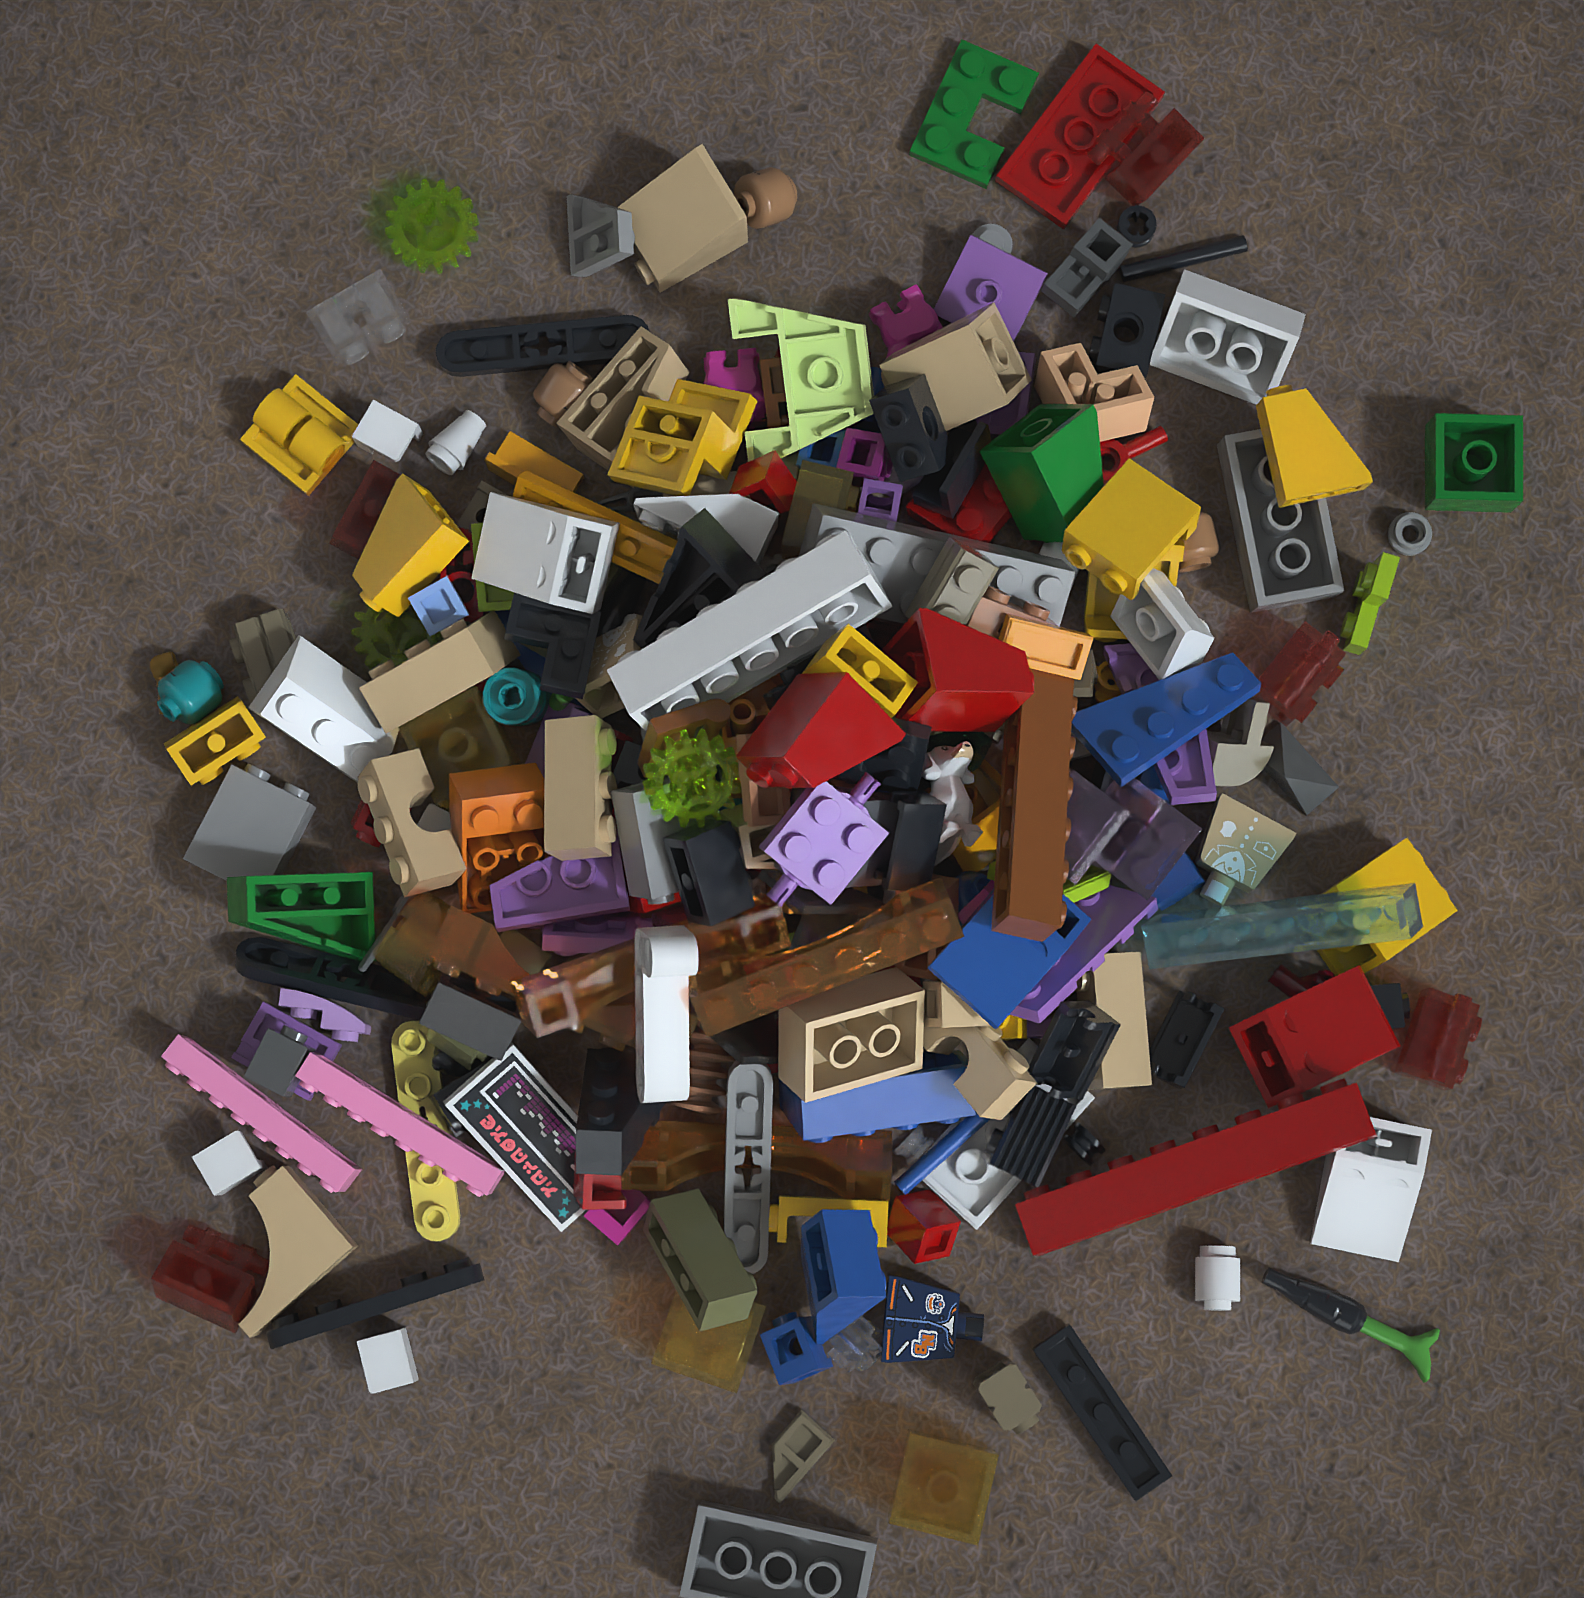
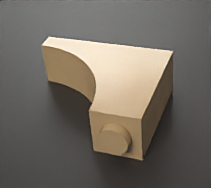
[238,1165,358,1338]

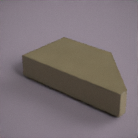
[772,1409,835,1503]

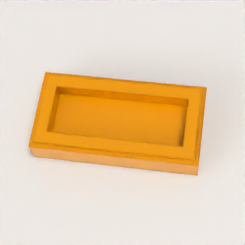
[998,614,1094,680]

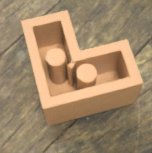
[1034,343,1154,442]

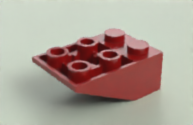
[1229,965,1400,1108]

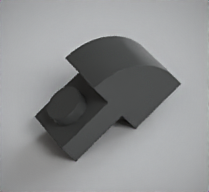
[1041,218,1133,317]

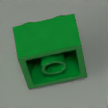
[1425,413,1523,513]

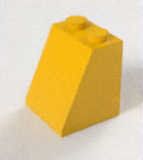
[1292,838,1458,976]

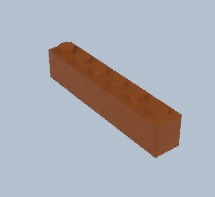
[991,668,1078,942]

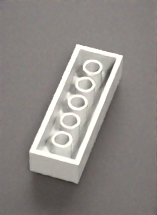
[607,530,893,731]

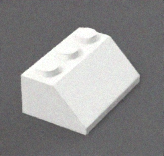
[1150,269,1306,405]
[248,635,400,782]

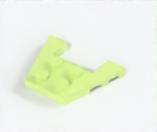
[728,298,874,462]

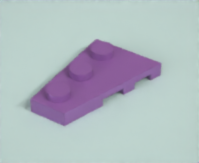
[489,821,630,932]

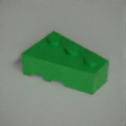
[227,872,376,961]

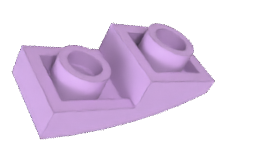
[278,988,371,1042]

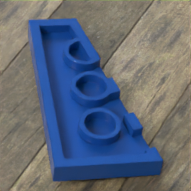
[1071,652,1261,787]

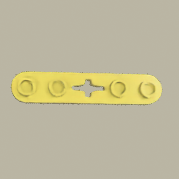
[391,1021,460,1241]

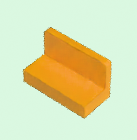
[484,431,584,493]

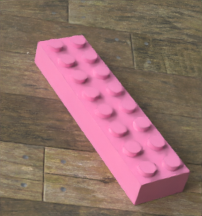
[161,1034,362,1193]
[295,1052,506,1197]

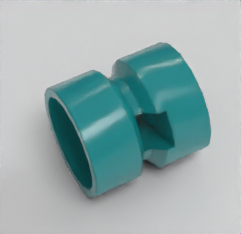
[483,668,550,726]

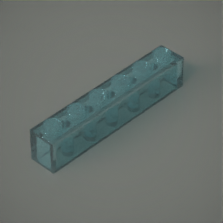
[1141,883,1423,969]

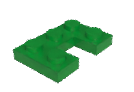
[909,39,1039,189]

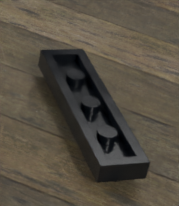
[1032,1323,1172,1502]

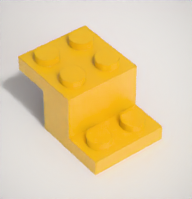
[607,379,757,496]

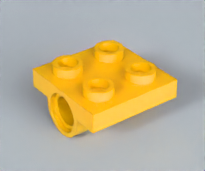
[240,374,359,496]

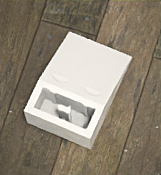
[472,492,620,614]
[634,494,779,565]
[1310,1117,1432,1262]

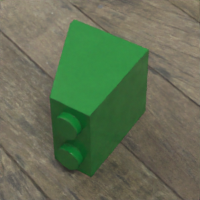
[980,404,1104,543]

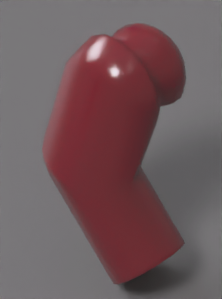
[1268,964,1335,998]

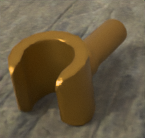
[150,652,178,714]

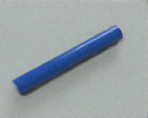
[894,1112,991,1195]

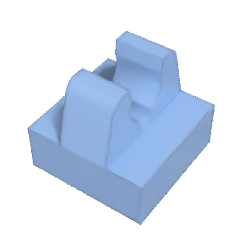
[408,576,469,636]

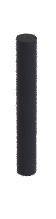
[1119,235,1248,282]

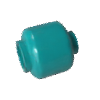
[157,660,224,725]

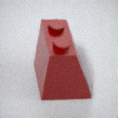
[882,608,1035,732]
[735,672,906,789]

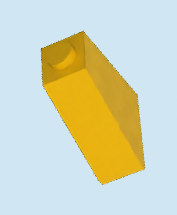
[1256,385,1373,508]
[352,473,469,617]

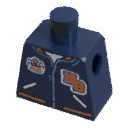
[880,1274,984,1363]

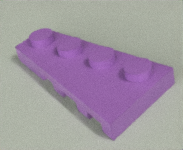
[1103,643,1217,805]
[1010,885,1158,1024]

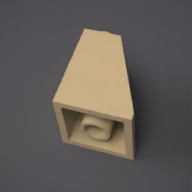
[617,144,748,293]
[879,302,1032,431]

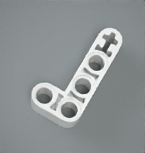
[634,925,698,1103]

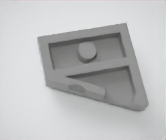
[567,194,635,277]

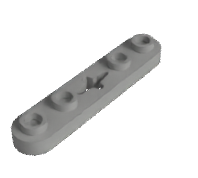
[723,1056,773,1274]

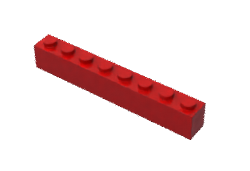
[1015,1078,1377,1256]

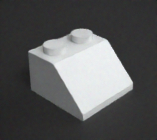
[1110,568,1214,680]

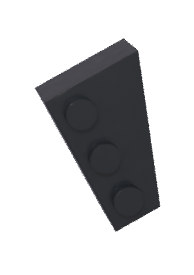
[633,508,767,649]
[576,1047,671,1176]

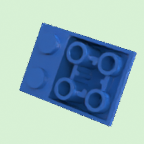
[927,888,1092,1029]
[801,1209,886,1344]

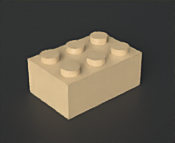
[778,967,925,1103]

